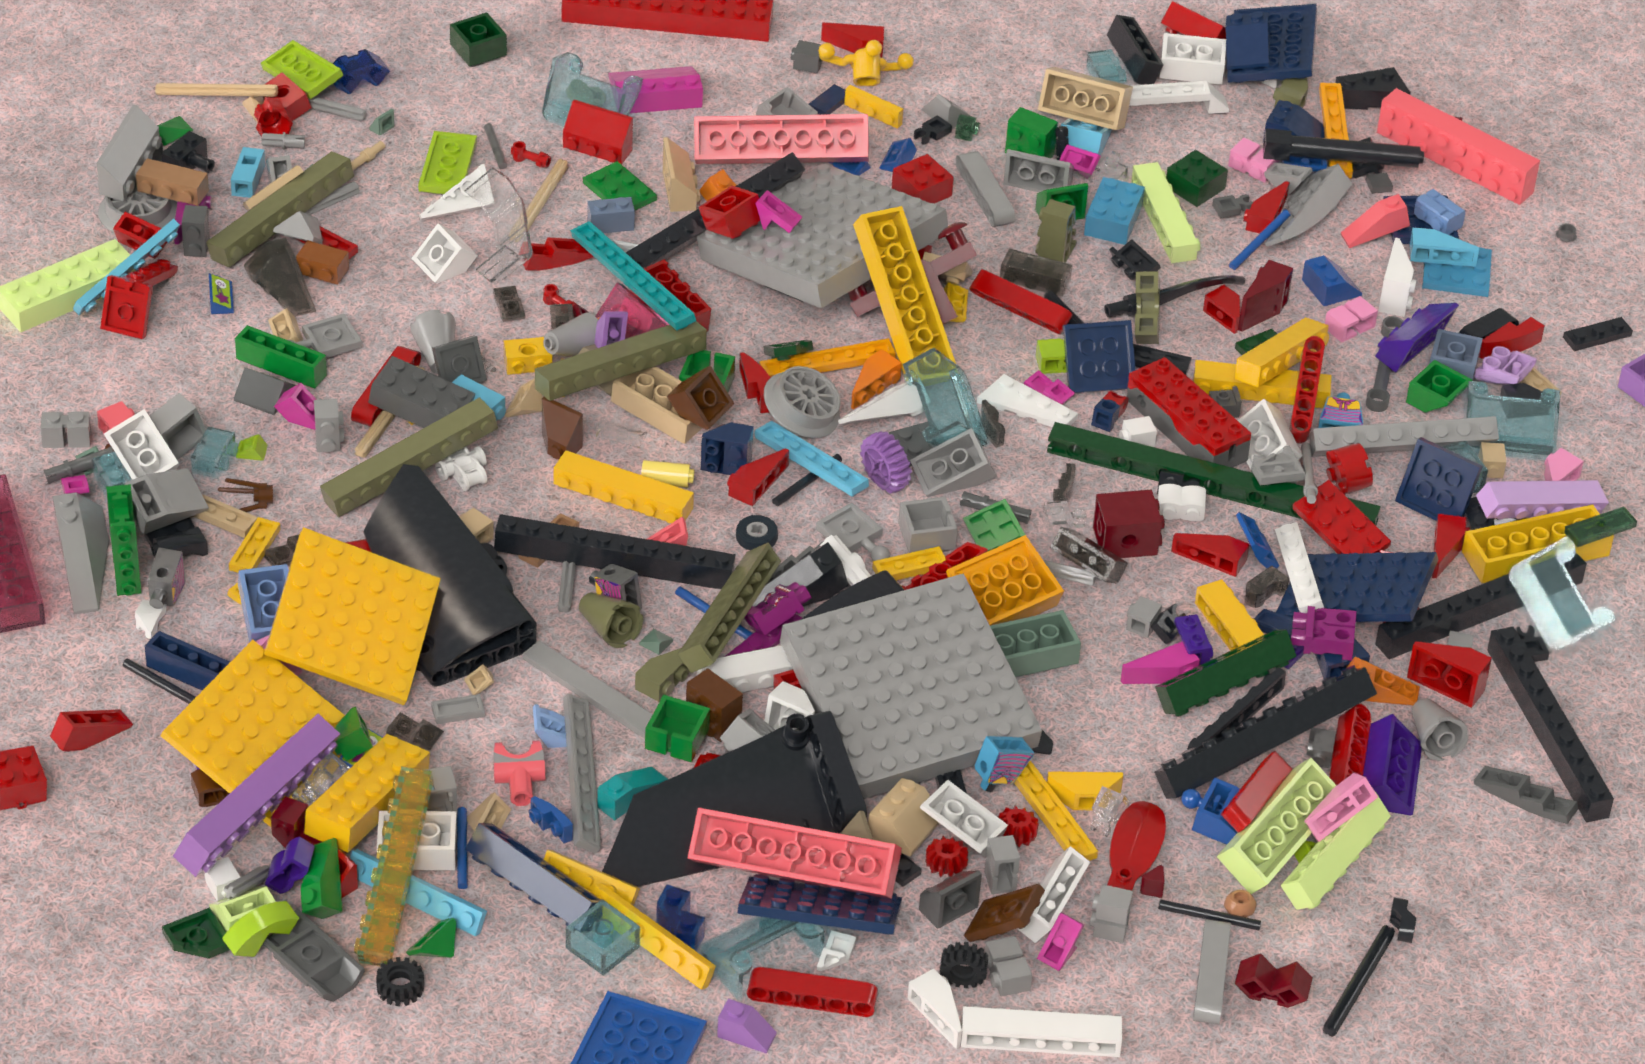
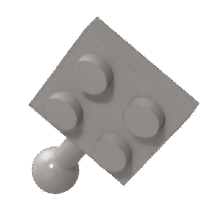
[288,314,362,358]
[816,502,890,561]

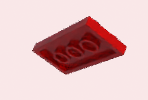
[1293,480,1391,554]

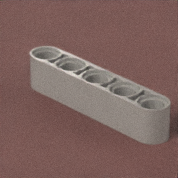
[956,151,1015,227]
[1193,919,1231,1025]

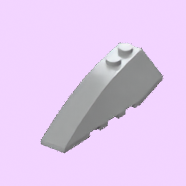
[1265,164,1352,247]
[53,492,109,615]

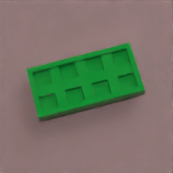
[963,499,1025,551]

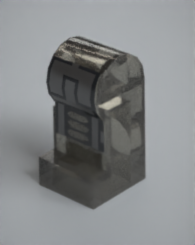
[1244,566,1289,608]

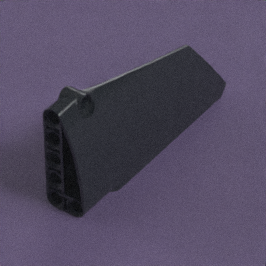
[363,464,537,687]
[602,711,867,887]

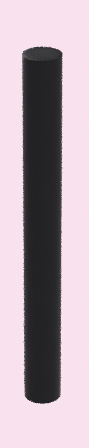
[772,454,842,507]
[123,658,196,704]
[1158,899,1261,931]

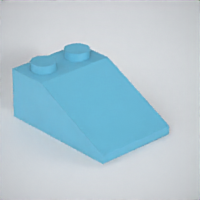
[1061,118,1112,156]

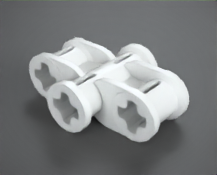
[435,446,487,491]

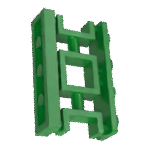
[106,484,141,596]

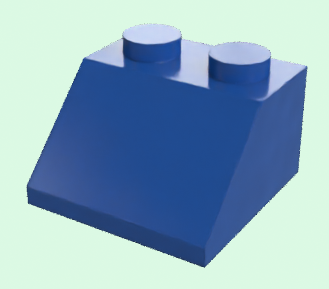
[1302,255,1362,307]

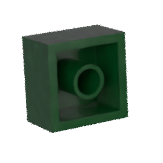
[450,12,507,67]
[1166,150,1228,207]

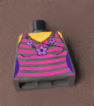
[148,548,185,609]
[589,564,642,610]

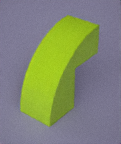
[222,901,299,957]

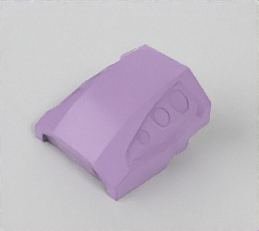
[1474,346,1537,384]

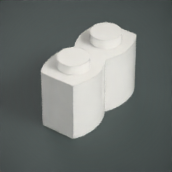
[1158,484,1206,522]

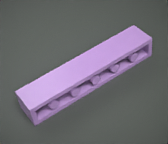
[1476,480,1609,519]

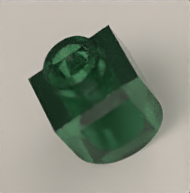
[955,114,981,141]

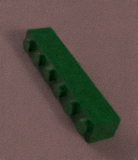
[1155,629,1297,717]

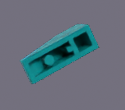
[597,766,668,821]

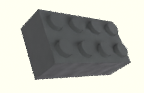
[368,356,475,428]

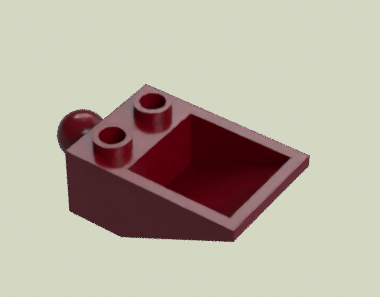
[1238,260,1293,331]

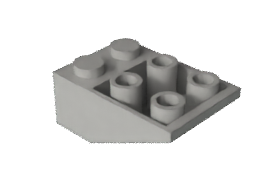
[125,468,209,535]

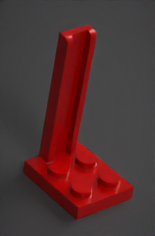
[100,259,178,339]

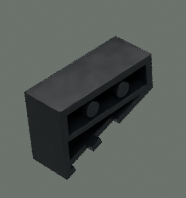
[1335,67,1411,110]

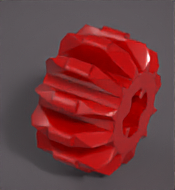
[998,805,1039,848]
[925,836,969,878]

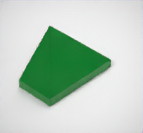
[157,116,193,147]
[406,918,456,958]

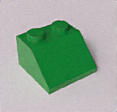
[1035,183,1089,221]
[1406,360,1473,412]

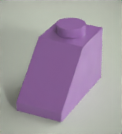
[594,311,628,348]
[717,999,777,1054]

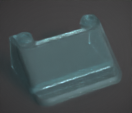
[542,52,643,127]
[903,348,989,446]
[1463,381,1560,461]
[1509,535,1618,650]
[698,916,825,1001]

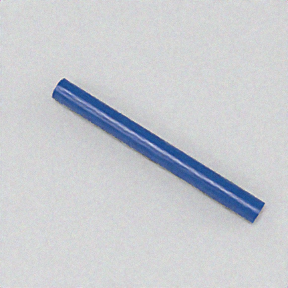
[1229,210,1290,270]
[675,586,753,640]
[457,807,468,889]

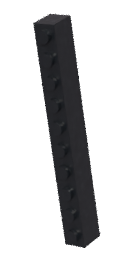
[626,152,805,269]
[494,514,736,589]
[1375,549,1587,660]
[1487,626,1614,823]
[1154,665,1377,799]

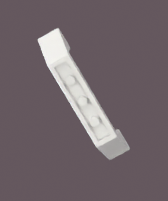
[1129,81,1229,114]

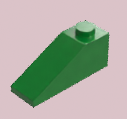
[300,838,343,919]

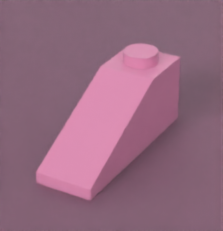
[1304,773,1378,842]

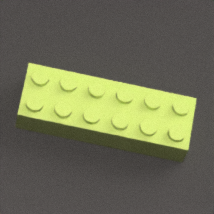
[0,239,136,332]
[1217,758,1336,894]

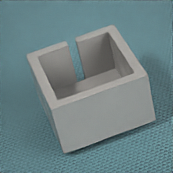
[149,393,208,460]
[898,496,957,553]

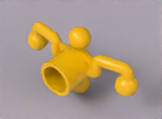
[818,40,914,86]

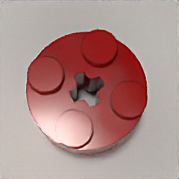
[1326,443,1373,495]

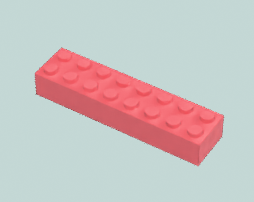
[1377,88,1540,205]
[694,114,869,164]
[688,808,902,899]

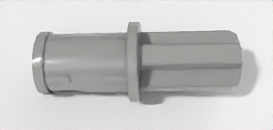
[261,132,305,149]

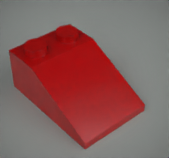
[1407,642,1492,708]

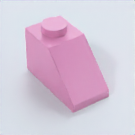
[1544,448,1584,481]

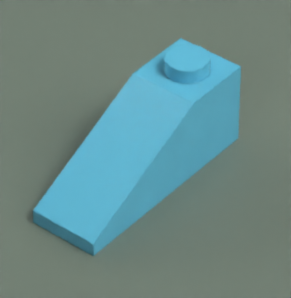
[1410,228,1479,267]

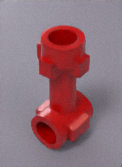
[511,141,551,168]
[543,284,576,318]

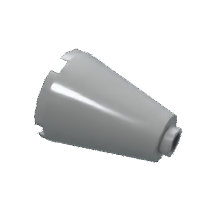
[410,310,456,374]
[543,312,598,356]
[1412,698,1469,761]

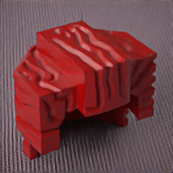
[254,97,293,137]

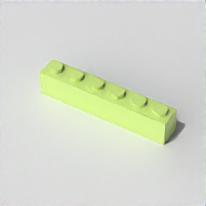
[1131,162,1200,263]
[1281,792,1391,910]

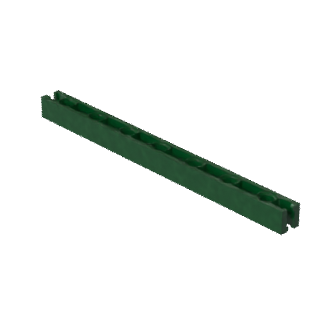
[1047,422,1381,526]

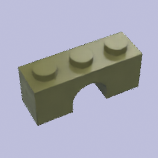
[1135,271,1160,344]

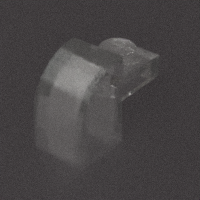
[291,752,350,807]

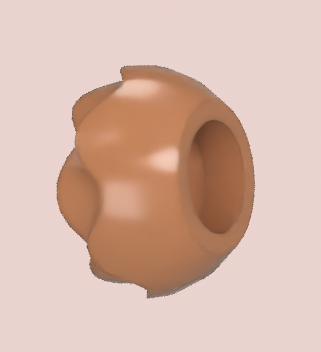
[1224,890,1256,917]

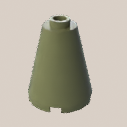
[579,592,644,648]

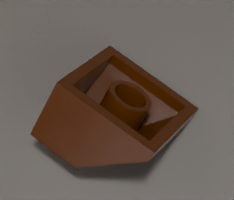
[667,366,735,430]
[542,397,583,459]

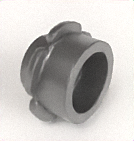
[1556,223,1577,242]

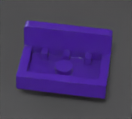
[1174,614,1213,665]

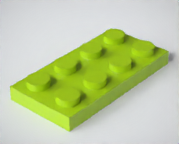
[260,40,344,99]
[418,131,477,194]

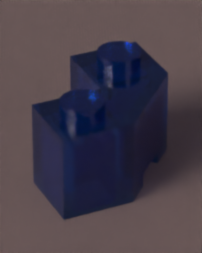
[333,49,390,94]
[656,884,705,952]

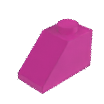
[274,383,317,430]

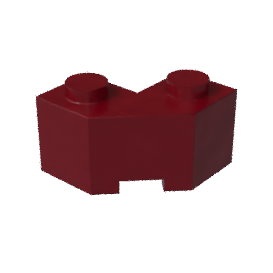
[271,796,322,848]
[1235,953,1313,1008]

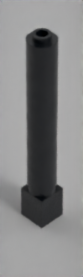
[1263,129,1424,168]

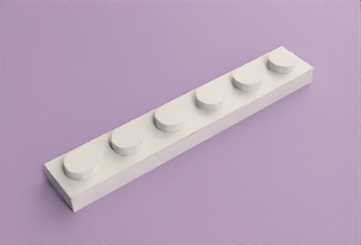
[1275,522,1324,613]

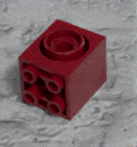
[1092,489,1165,560]

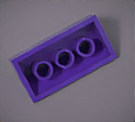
[1375,302,1459,373]
[1363,714,1422,816]

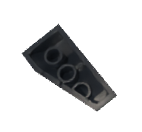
[752,542,848,607]

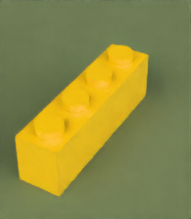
[1195,579,1264,651]

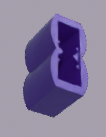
[265,837,315,894]

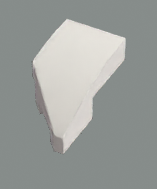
[135,600,167,639]
[817,930,856,971]

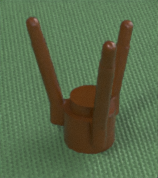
[218,478,273,512]

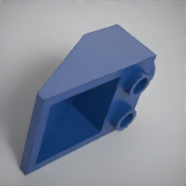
[1181,777,1240,845]

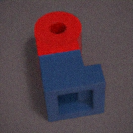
[1091,391,1129,432]

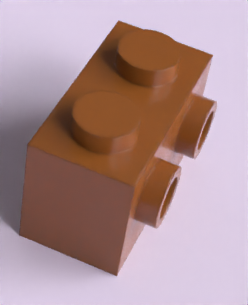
[296,240,349,285]

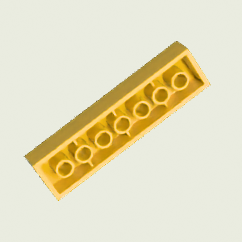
[853,206,959,388]

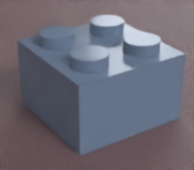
[1429,329,1483,387]

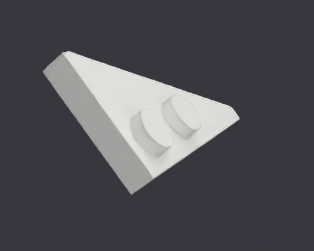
[419,164,495,221]

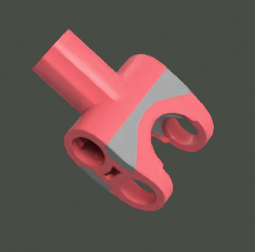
[493,740,545,806]

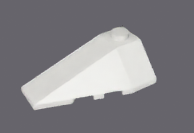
[838,379,930,424]

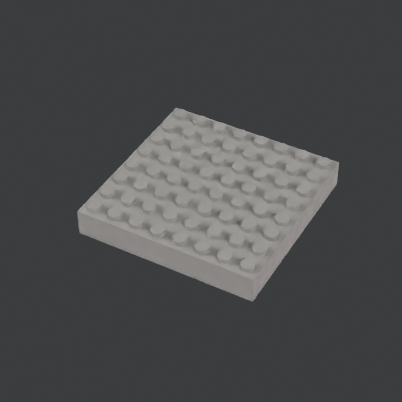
[697,164,948,308]
[780,573,1042,799]

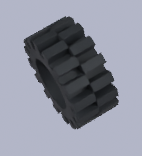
[940,942,988,988]
[376,957,424,1006]

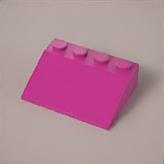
[608,66,703,114]

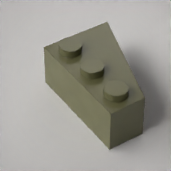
[1035,199,1077,269]

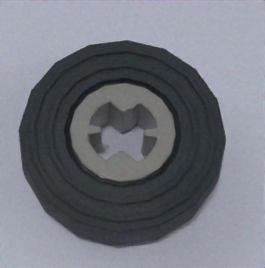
[736,515,778,550]

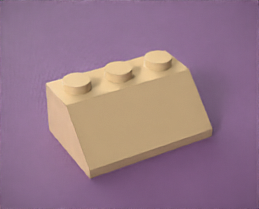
[662,137,700,212]
[868,778,940,857]

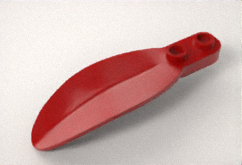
[1107,801,1166,891]

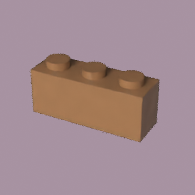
[136,158,209,206]

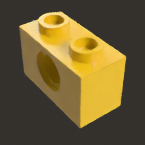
[503,337,552,375]

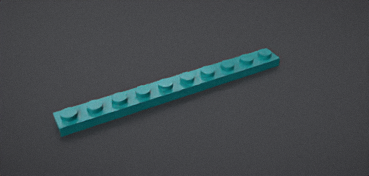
[570,221,696,331]

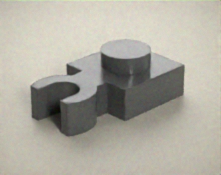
[1212,194,1253,218]

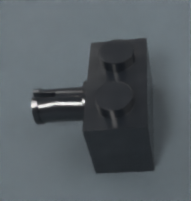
[161,131,215,173]

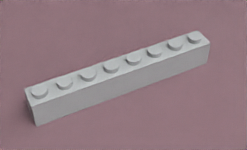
[1309,416,1499,457]

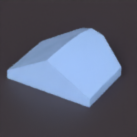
[532,704,567,748]

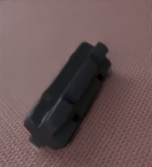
[1055,126,1069,160]

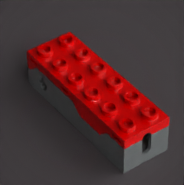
[1127,357,1251,468]

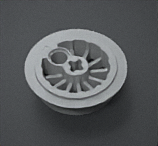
[98,182,177,232]
[764,366,841,438]

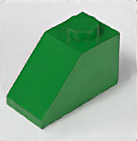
[334,707,373,761]

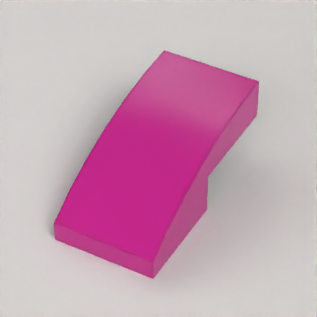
[1024,370,1075,405]
[61,475,90,494]

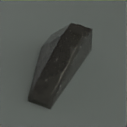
[244,237,316,317]

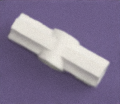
[820,535,871,586]

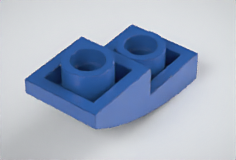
[529,796,573,844]

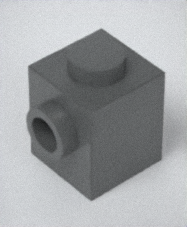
[790,40,823,74]

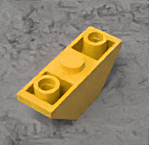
[1047,771,1123,810]

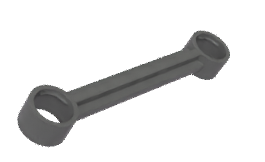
[1366,316,1404,412]

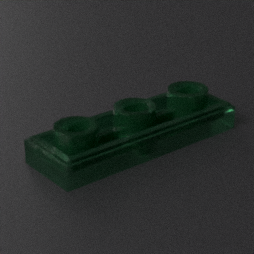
[1564,506,1637,547]

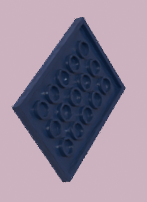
[1227,4,1317,83]
[1276,552,1439,622]
[737,874,902,935]

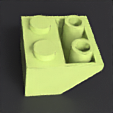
[209,886,276,932]

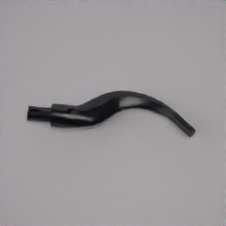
[1104,275,1245,317]

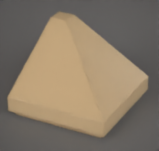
[464,665,494,695]

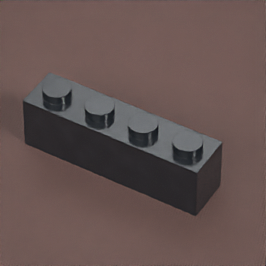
[1107,14,1164,85]

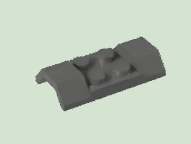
[263,909,365,1002]

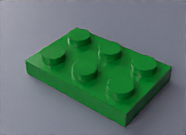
[583,161,657,211]

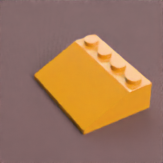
[946,535,1064,626]

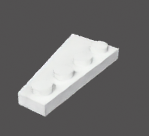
[977,374,1078,427]

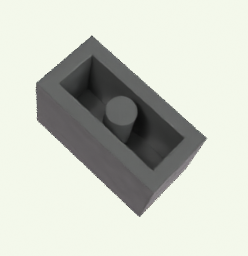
[182,205,210,257]

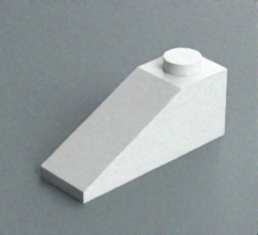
[907,969,962,1049]

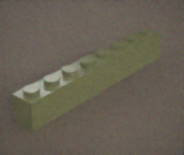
[206,151,354,267]
[535,321,707,401]
[320,397,498,518]
[678,543,781,673]

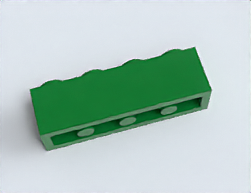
[235,325,327,389]

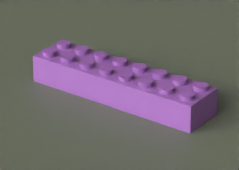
[173,714,340,877]

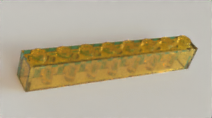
[354,766,434,966]

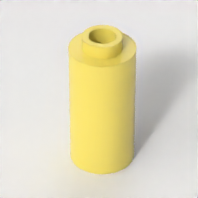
[641,460,694,488]

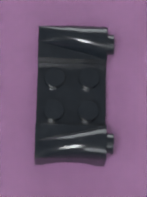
[134,517,208,558]

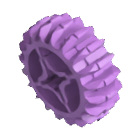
[860,431,912,494]

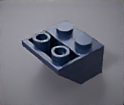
[700,422,754,475]

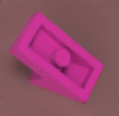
[1059,145,1101,179]
[756,190,802,233]
[1037,912,1085,971]

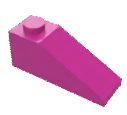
[1120,641,1200,684]

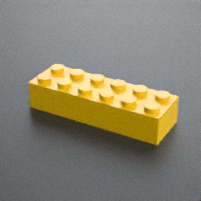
[1462,504,1614,583]
[304,734,430,853]

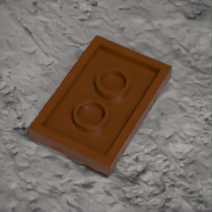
[964,883,1045,942]

